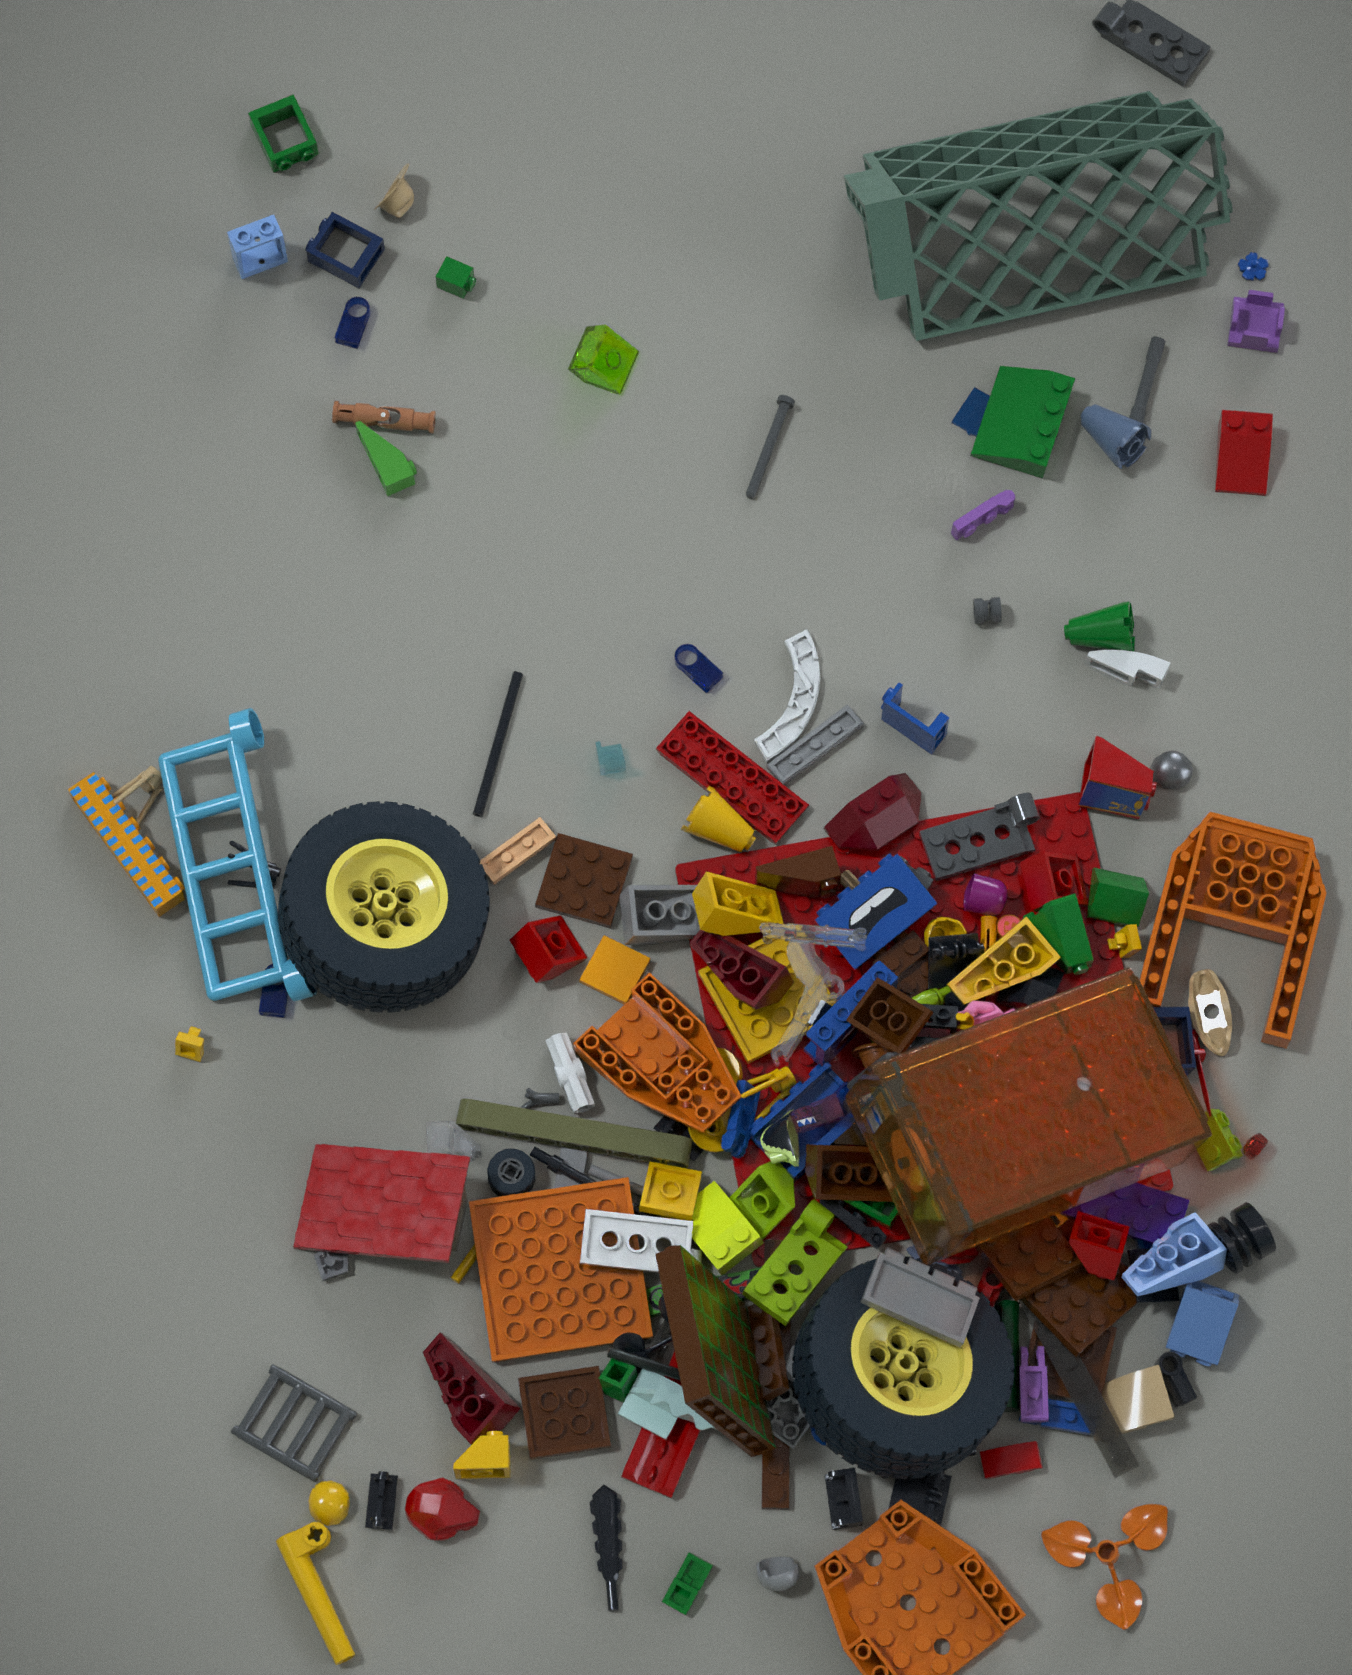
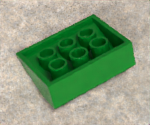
[970,366,1075,479]

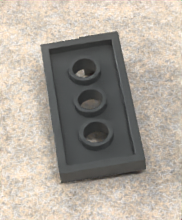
[1092,0,1211,87]
[919,793,1040,881]

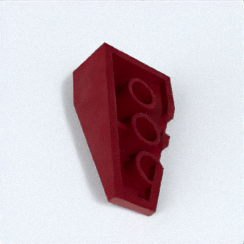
[690,930,794,1010]
[423,1332,521,1444]

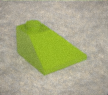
[729,1161,795,1239]

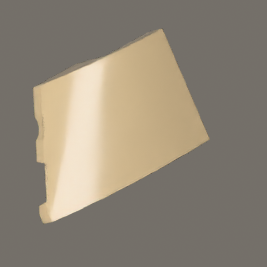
[1094,1365,1174,1443]

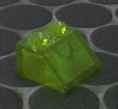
[568,324,639,395]

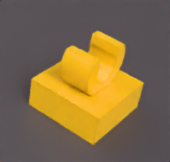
[1108,924,1142,958]
[175,1026,204,1062]

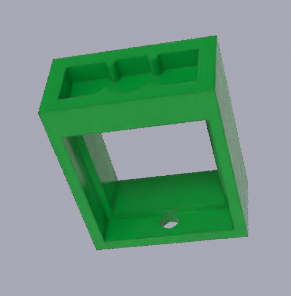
[248,94,319,173]

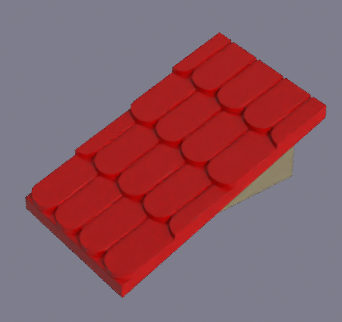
[293,1144,470,1263]

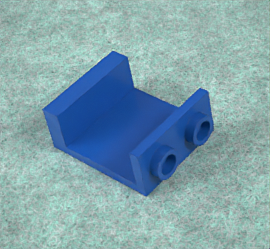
[881,682,949,754]

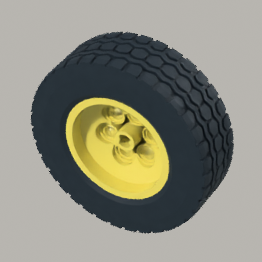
[278,801,490,1013]
[792,1256,1014,1479]

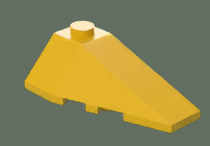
[947,917,1061,1005]

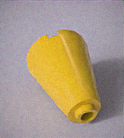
[681,786,756,852]

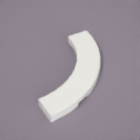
[754,629,820,763]

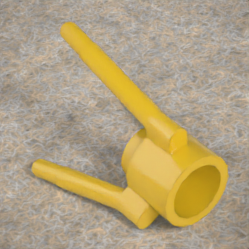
[741,1066,796,1121]

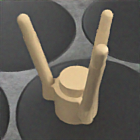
[112,766,164,825]

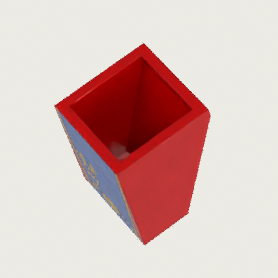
[1078,736,1157,819]

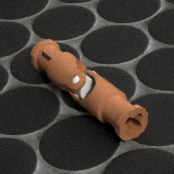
[332,401,436,433]

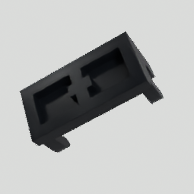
[825,1467,863,1530]

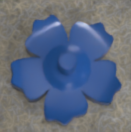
[1238,252,1269,280]

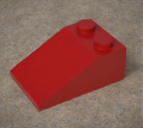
[1215,410,1273,496]

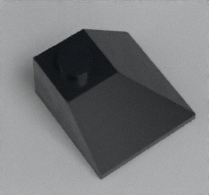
[996,967,1064,1021]

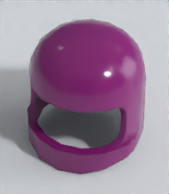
[963,873,1008,916]

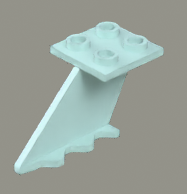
[618,1368,717,1440]

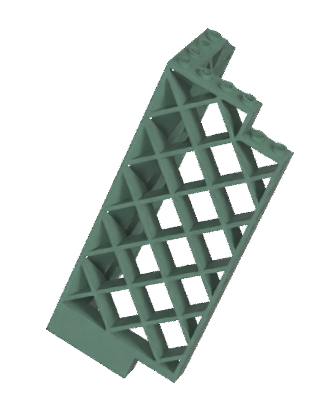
[844,91,1233,341]

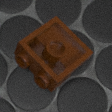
[872,930,928,998]

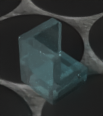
[595,741,626,776]

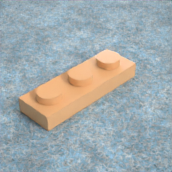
[480,817,556,885]

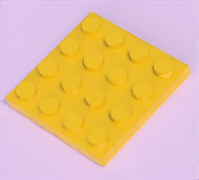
[698,924,836,1064]

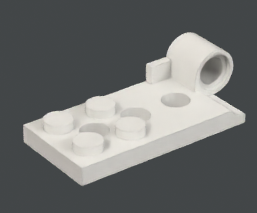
[580,1209,702,1273]

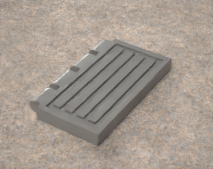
[860,1247,980,1347]

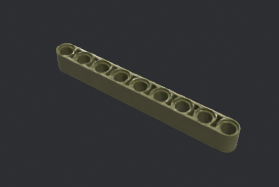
[455,1099,693,1168]

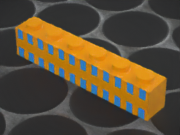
[68,772,185,917]

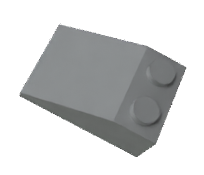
[620,885,700,945]

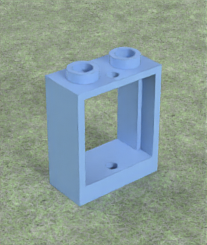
[227,215,288,279]

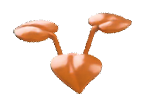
[1041,1504,1168,1630]

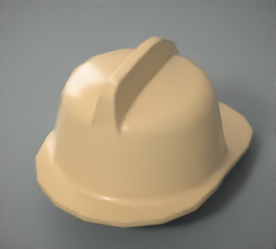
[374,163,414,218]

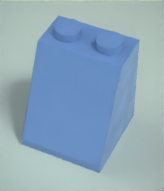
[1166,1281,1239,1366]

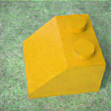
[453,1431,511,1479]

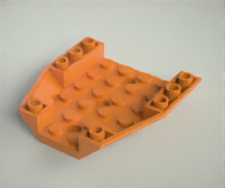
[814,1500,1026,1675]

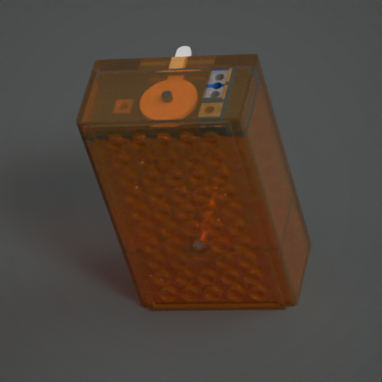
[845,967,1212,1265]

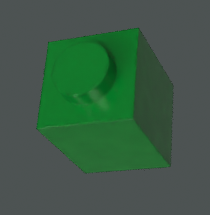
[435,256,476,299]
[599,1358,638,1403]

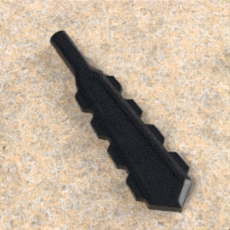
[589,1484,623,1611]

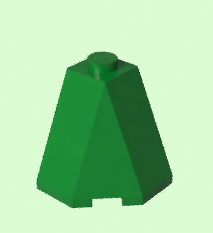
[1022,894,1094,975]

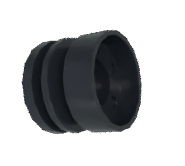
[1207,1202,1276,1274]

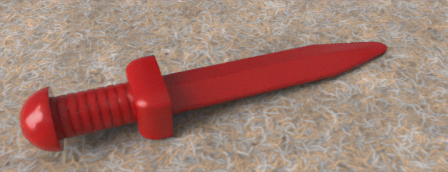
[1192,1029,1211,1117]

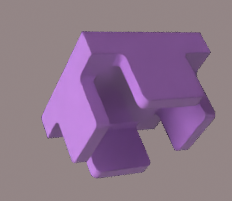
[1227,290,1285,353]

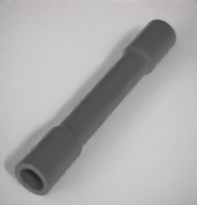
[1129,336,1166,423]

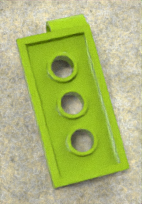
[742,1199,847,1326]

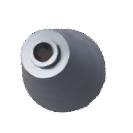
[1081,404,1151,469]

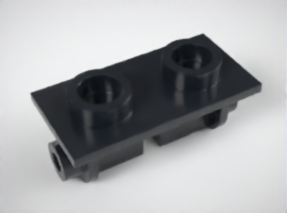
[365,1471,398,1530]

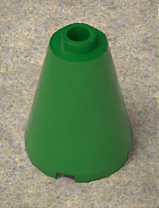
[1064,601,1135,652]

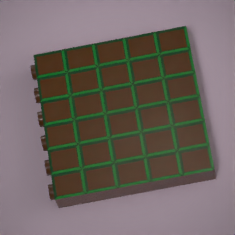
[655,1245,776,1458]

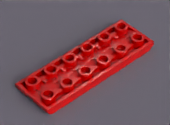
[656,711,809,844]
[621,1351,700,1499]

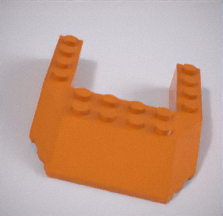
[1132,812,1326,1049]

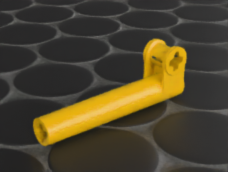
[276,1522,355,1665]

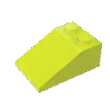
[679,1181,764,1275]

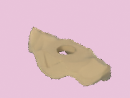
[1188,969,1232,1056]

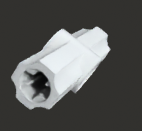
[546,1032,595,1114]

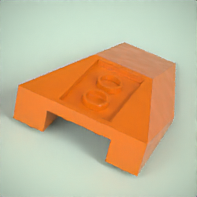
[573,972,742,1133]

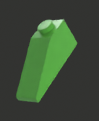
[355,421,417,496]

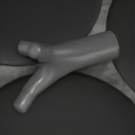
[520,1088,559,1109]

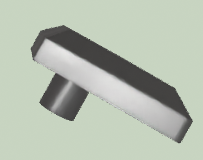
[314,1251,348,1281]

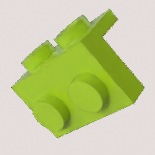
[1184,1109,1243,1171]

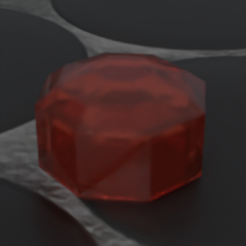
[1243,1133,1268,1160]

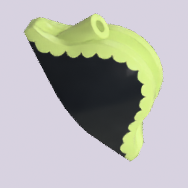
[760,1109,800,1166]

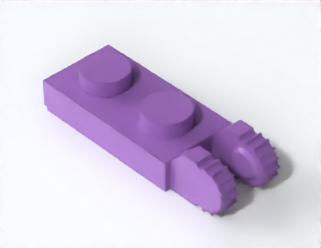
[951,489,1016,540]
[1019,1346,1049,1422]

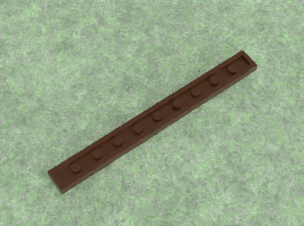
[762,1240,791,1510]

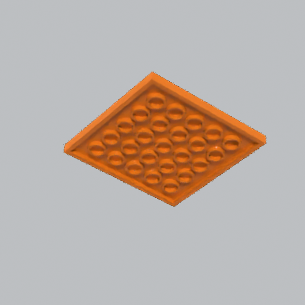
[469,1177,653,1362]

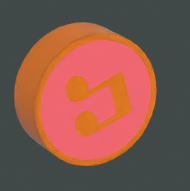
[996,914,1021,938]

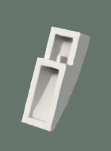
[1085,650,1171,689]

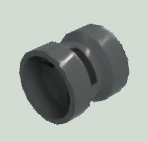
[973,597,1002,624]

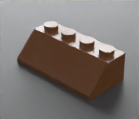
[805,1144,917,1202]

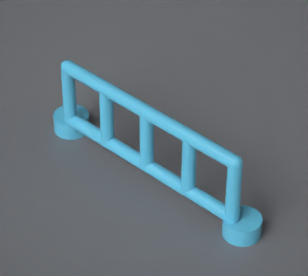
[158,708,317,1002]

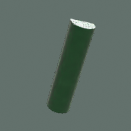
[994,1300,1019,1412]

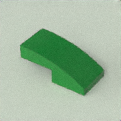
[662,1552,714,1615]

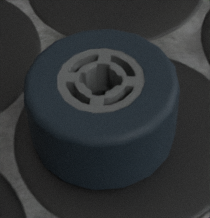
[487,1148,536,1197]

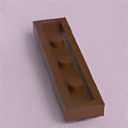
[748,1304,789,1401]

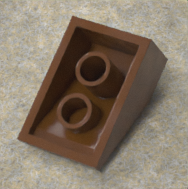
[755,846,841,898]
[846,977,934,1056]

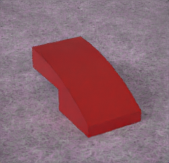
[980,1441,1043,1480]

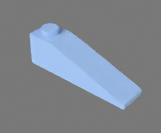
[1122,1212,1227,1297]

